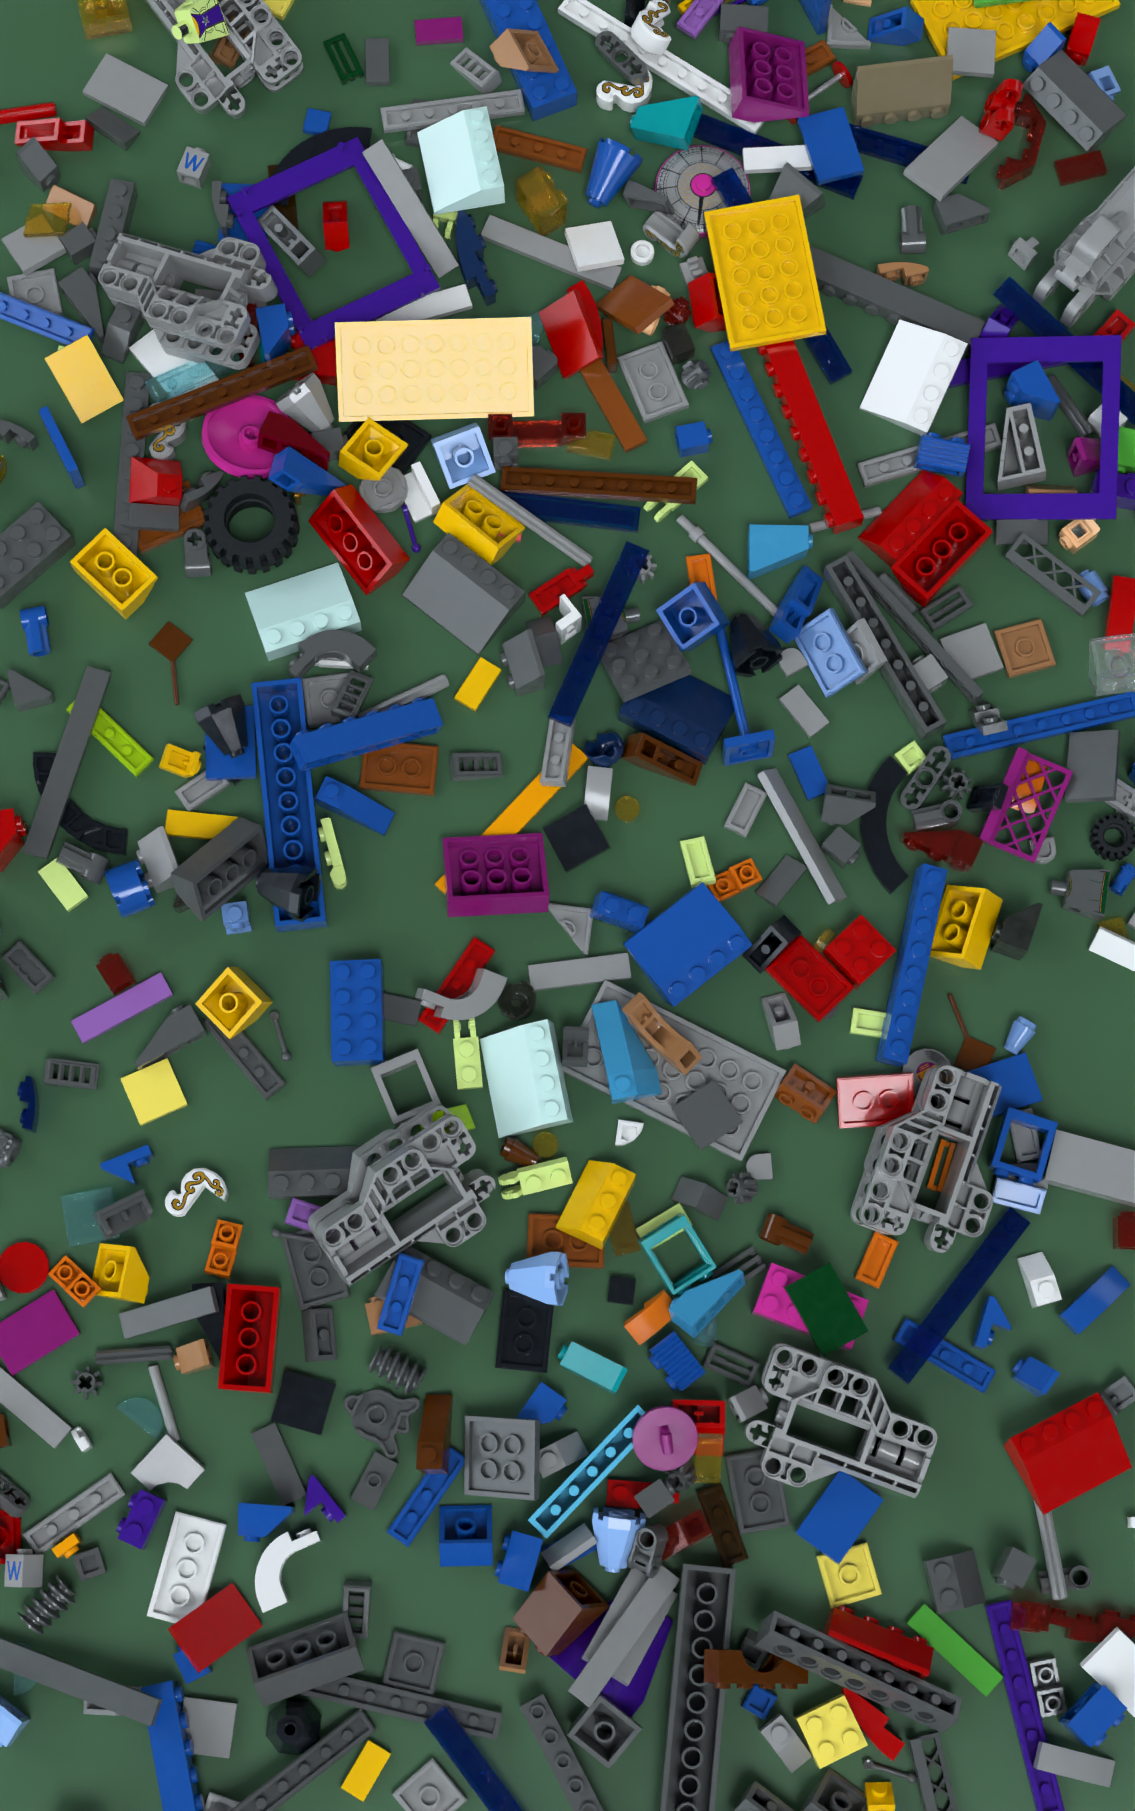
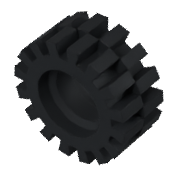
[1089,813,1135,861]

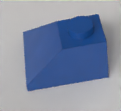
[238,1503,296,1542]

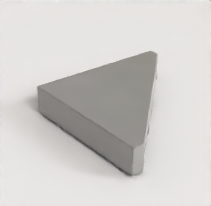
[827,4,871,49]
[548,903,593,956]

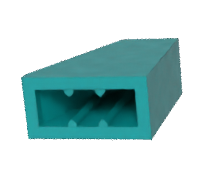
[630,96,703,151]
[557,1341,628,1395]

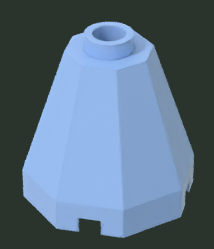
[505,1252,569,1306]
[592,1506,646,1573]

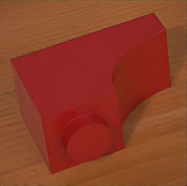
[323,201,350,252]

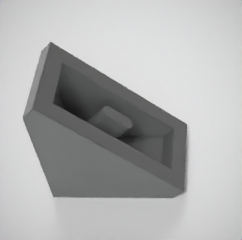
[526,616,563,668]
[7,668,56,712]
[671,1177,728,1221]

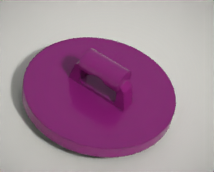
[632,1406,698,1471]

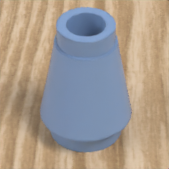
[1004,1016,1037,1055]

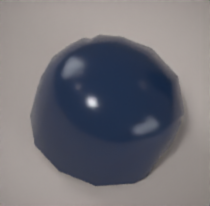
[584,732,624,768]

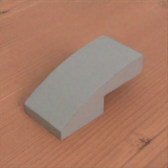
[584,766,613,821]

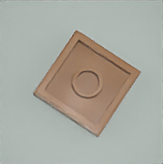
[993,619,1056,679]

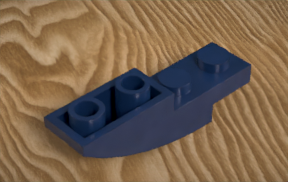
[456,210,498,306]

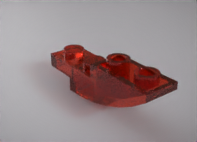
[1041,1607,1135,1643]

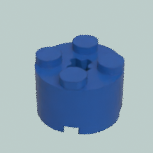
[104,859,156,918]

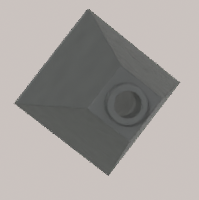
[769,162,826,219]

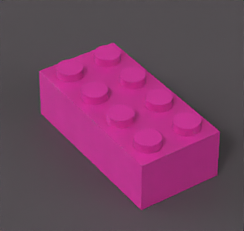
[751,1263,869,1351]

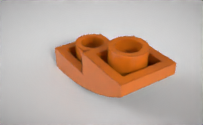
[1010,760,1048,815]
[706,858,763,902]
[204,1219,243,1279]
[48,1255,102,1308]
[623,1289,673,1345]

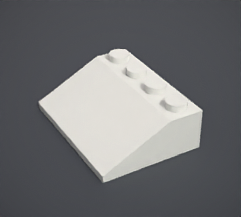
[859,320,968,436]

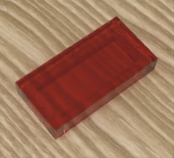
[1054,150,1107,186]

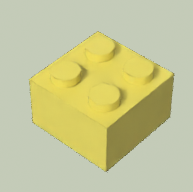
[794,1694,868,1769]

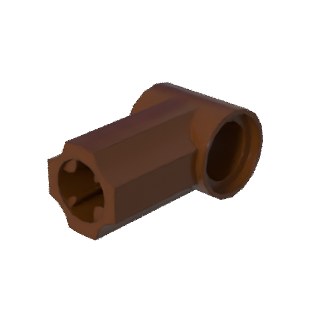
[759,1213,814,1255]

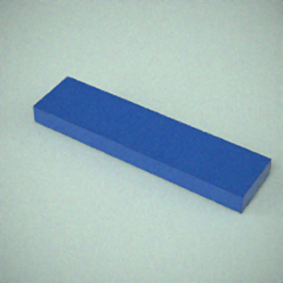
[893,1318,996,1394]
[387,1447,465,1547]

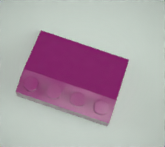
[728,26,809,123]
[442,833,550,917]

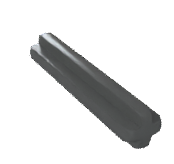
[1048,375,1093,438]
[95,1345,173,1365]

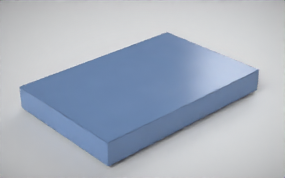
[794,608,868,698]

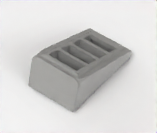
[450,47,502,94]

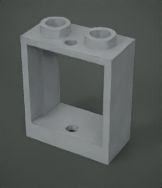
[370,1048,441,1128]

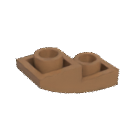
[875,262,929,286]

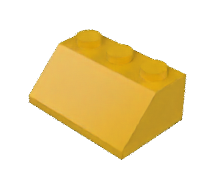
[433,484,526,566]
[70,528,158,620]
[930,885,1003,970]
[556,1160,636,1250]

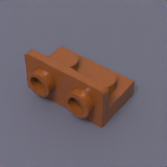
[774,1063,837,1124]

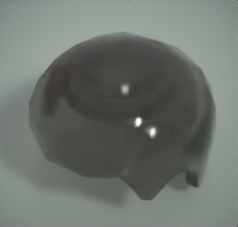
[498,981,537,1021]

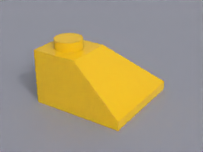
[338,417,408,481]
[92,1243,150,1304]

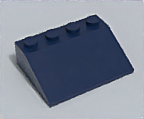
[618,675,734,765]

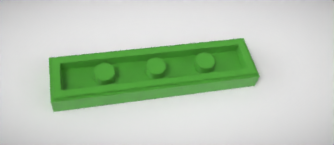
[906,1603,1003,1697]

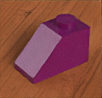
[1066,437,1101,477]

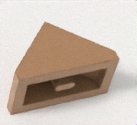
[499,1627,530,1674]

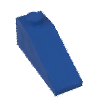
[315,776,395,836]

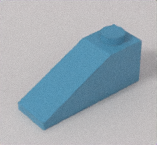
[669,1269,746,1339]

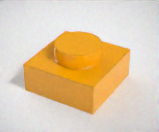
[52,1533,83,1559]

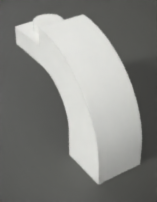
[255,1528,322,1613]

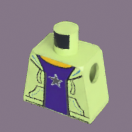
[172,0,230,44]

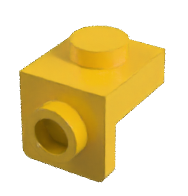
[159,744,201,778]
[864,1782,895,1811]

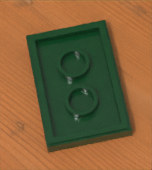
[784,1262,868,1357]

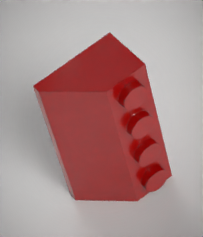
[858,470,963,567]
[308,484,410,595]
[891,499,993,608]
[218,1284,282,1394]
[823,1606,934,1679]

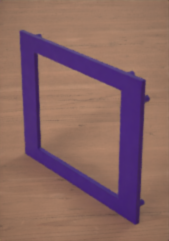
[226,137,440,350]
[966,335,1122,522]

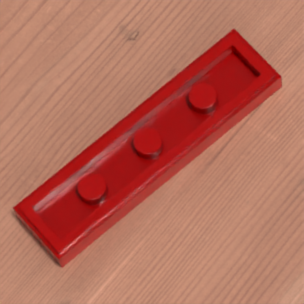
[418,937,495,1034]

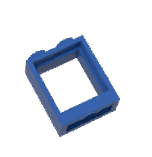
[988,1107,1058,1186]

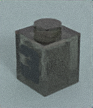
[661,323,695,365]

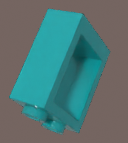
[637,1212,717,1295]

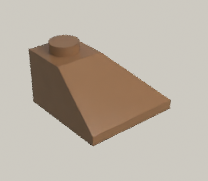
[489,28,559,73]

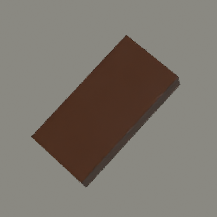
[602,318,617,373]

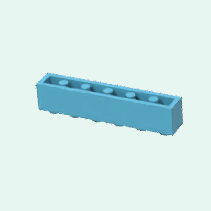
[528,1405,646,1539]

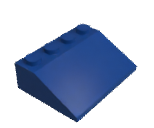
[623,882,752,1007]

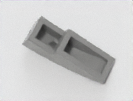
[1033,1741,1115,1788]

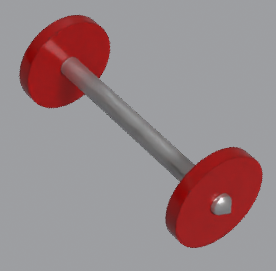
[787,61,853,125]

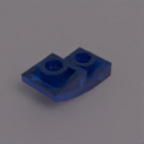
[17,1076,39,1133]

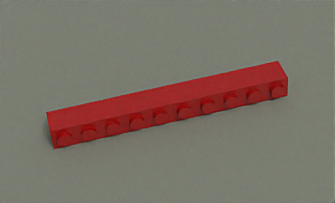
[756,340,864,535]

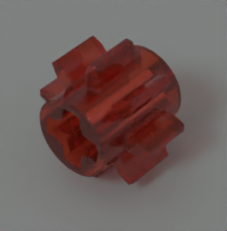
[663,296,692,328]

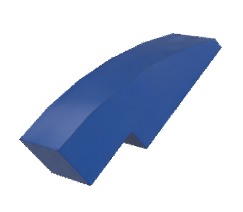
[768,565,824,644]
[1058,1266,1130,1335]

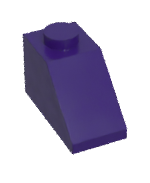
[979,304,1021,338]

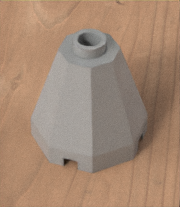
[274,372,335,433]

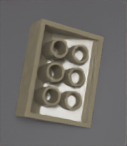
[850,55,953,127]

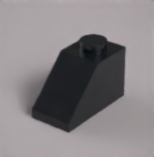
[743,915,802,974]

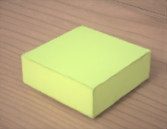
[894,740,927,776]

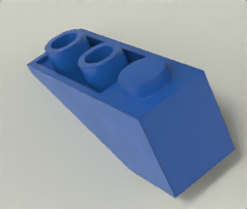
[268,446,346,496]

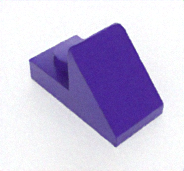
[304,1475,347,1523]

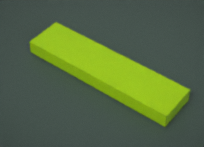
[66,701,154,778]

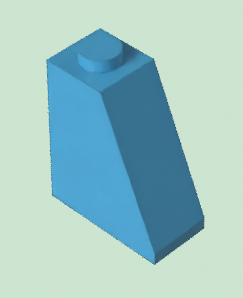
[748,524,813,579]

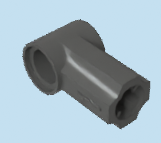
[899,205,926,254]
[911,800,962,832]
[56,842,110,885]
[1038,1564,1092,1595]

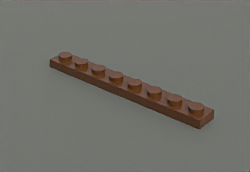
[126,345,318,441]
[500,466,698,504]

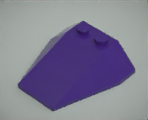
[549,1599,673,1717]

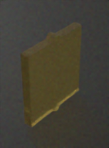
[23,202,72,238]

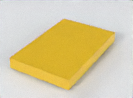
[44,335,124,424]

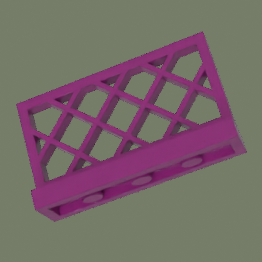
[977,747,1073,864]

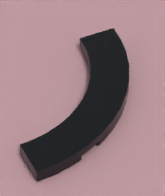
[271,127,372,207]
[33,752,128,856]
[860,756,908,895]

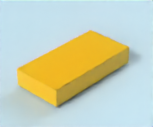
[454,657,502,712]
[341,1740,391,1802]

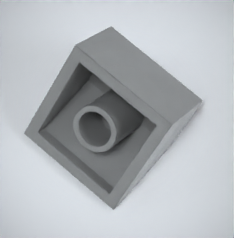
[136,826,179,893]

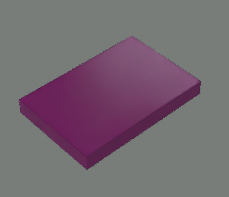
[0,1289,80,1376]

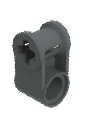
[184,529,212,578]
[627,1523,668,1578]

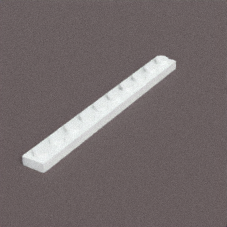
[558,0,765,135]

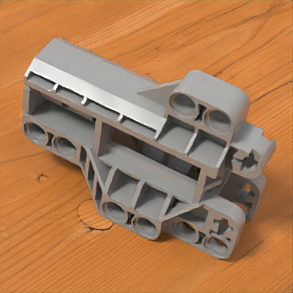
[145,0,304,119]
[1032,166,1135,328]
[98,233,278,370]
[850,1065,1002,1253]
[308,1104,496,1287]
[744,1343,938,1498]

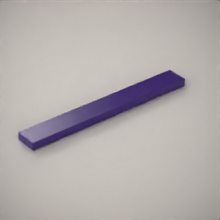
[984,1599,1065,1811]

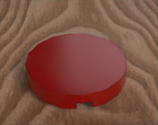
[0,1242,50,1294]

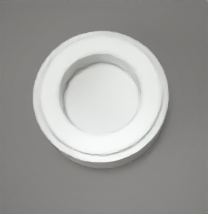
[630,240,654,266]

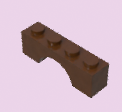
[704,1649,808,1689]

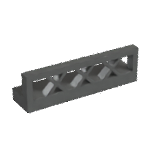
[1005,532,1101,618]
[907,1732,957,1811]

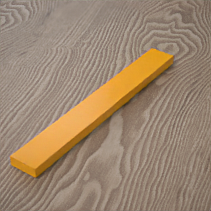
[435,744,588,895]

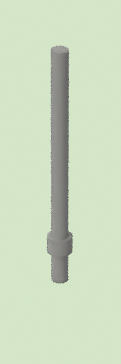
[676,514,778,617]

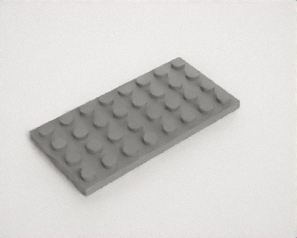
[562,980,786,1162]

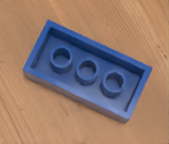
[330,959,386,1066]

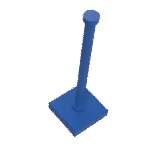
[716,628,775,766]

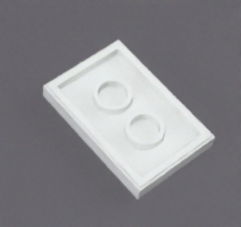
[1080,1627,1135,1717]

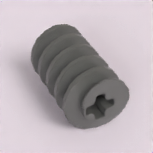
[368,1344,428,1394]
[17,1575,76,1635]

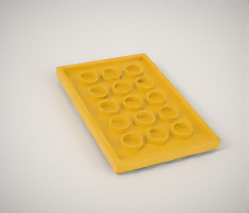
[704,195,826,352]

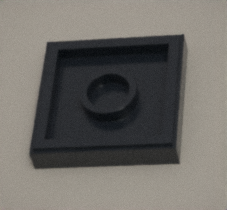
[543,804,611,873]
[271,1370,336,1435]

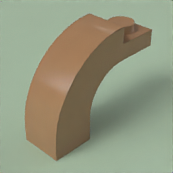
[622,992,702,1075]

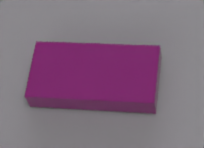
[414,17,464,46]

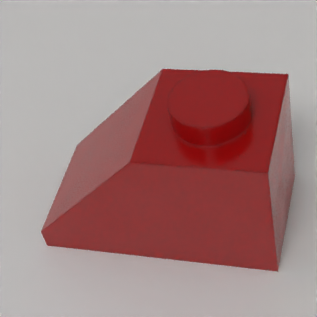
[1065,12,1101,66]

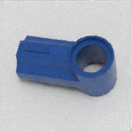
[20,605,51,657]

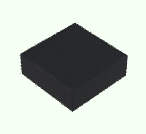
[607,1276,636,1306]

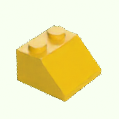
[195,967,273,1039]

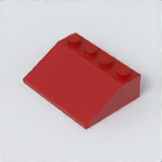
[1003,1392,1132,1515]

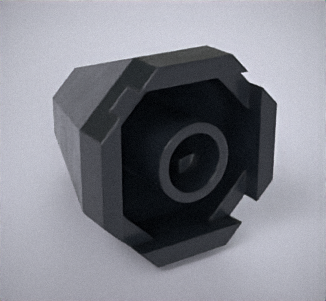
[730,614,783,678]
[194,694,248,759]
[255,866,321,922]
[266,1698,322,1755]

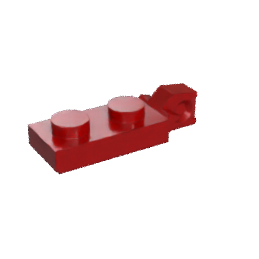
[529,564,594,617]
[606,1479,680,1509]

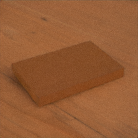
[596,275,674,334]
[139,480,205,554]
[359,743,439,796]
[527,1213,604,1269]

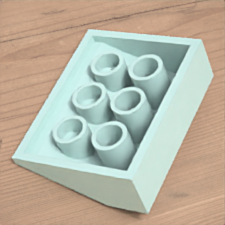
[417,106,505,215]
[245,562,362,661]
[480,1019,573,1138]

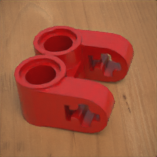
[979,78,1023,142]

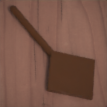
[148,621,193,705]
[948,993,996,1071]

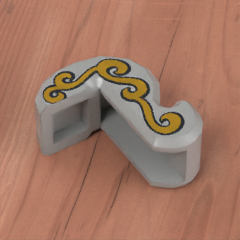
[642,211,699,258]
[149,402,188,461]

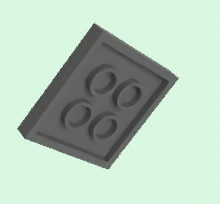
[594,620,692,702]
[464,1415,540,1501]

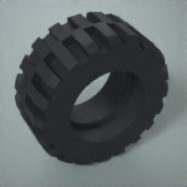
[203,475,300,574]

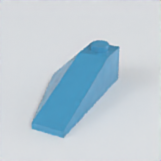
[591,1000,662,1104]

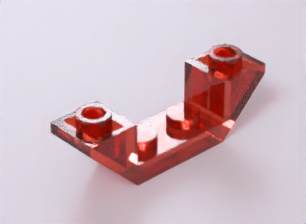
[996,94,1047,190]
[488,413,586,447]

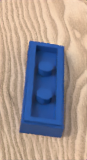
[377,1253,425,1336]

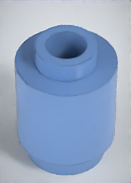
[1075,569,1109,607]

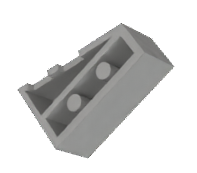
[998,403,1046,491]

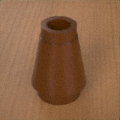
[499,1137,539,1166]

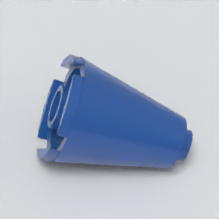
[585,138,643,209]

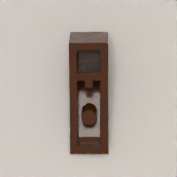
[621,733,703,786]
[416,1394,453,1474]

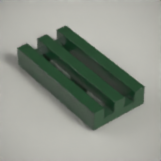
[323,33,364,85]

